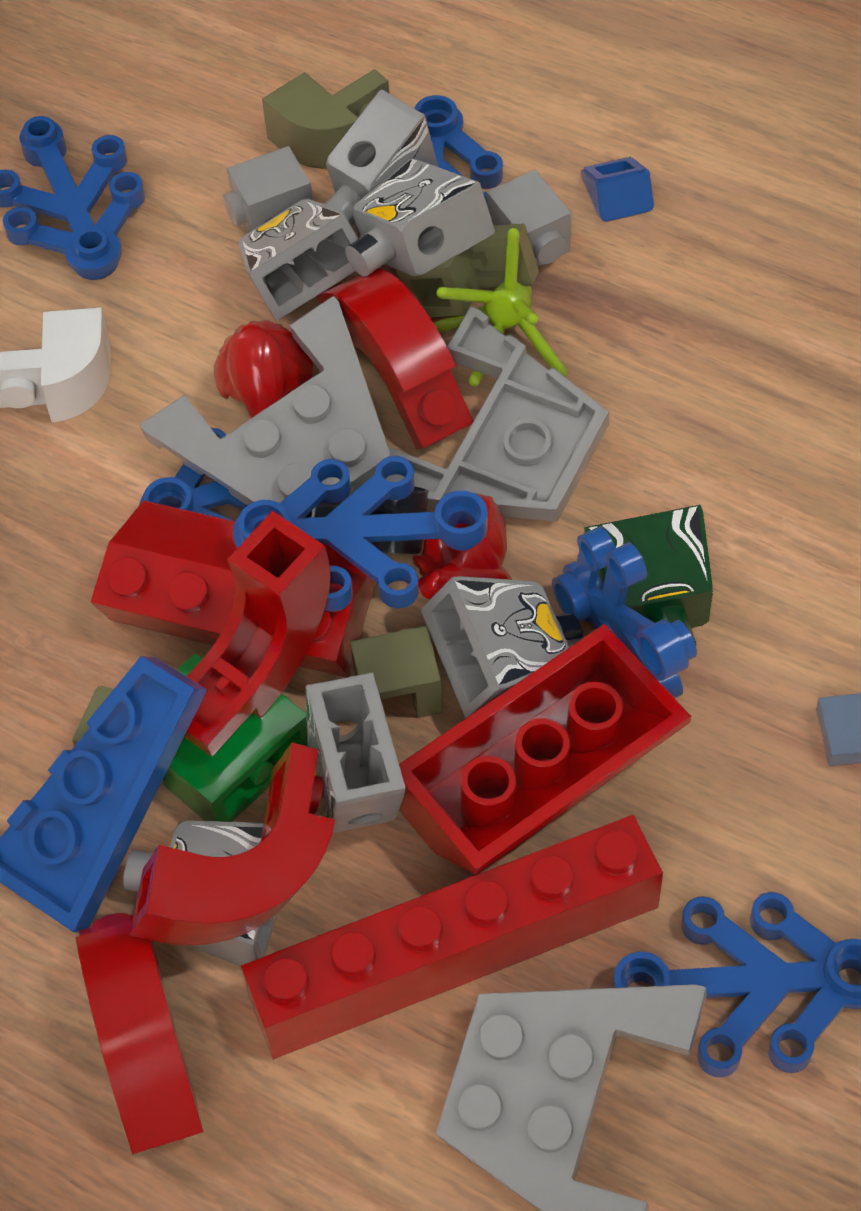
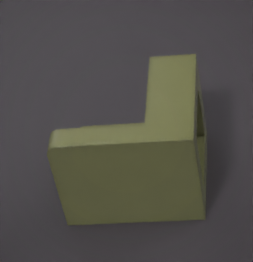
[350,626,443,718]

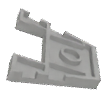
[140,296,391,505]
[386,307,609,521]
[436,985,707,1211]

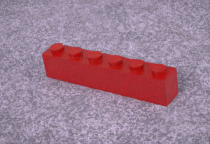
[241,814,663,1060]

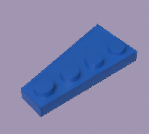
[0,656,207,932]

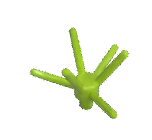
[434,228,568,387]

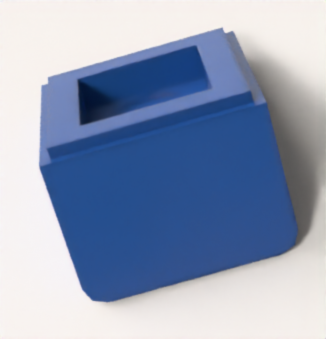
[581,156,654,221]

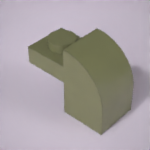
[262,69,389,169]
[396,223,539,317]

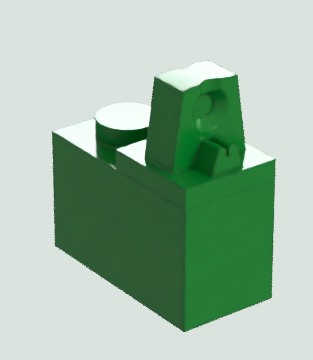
[163,653,308,822]

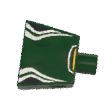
[584,505,713,645]

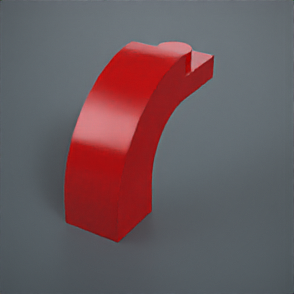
[317,268,474,449]
[184,510,330,757]
[130,742,335,946]
[75,913,204,1155]

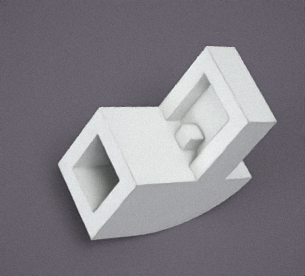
[0,307,111,422]

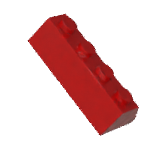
[90,500,376,678]
[399,624,692,875]

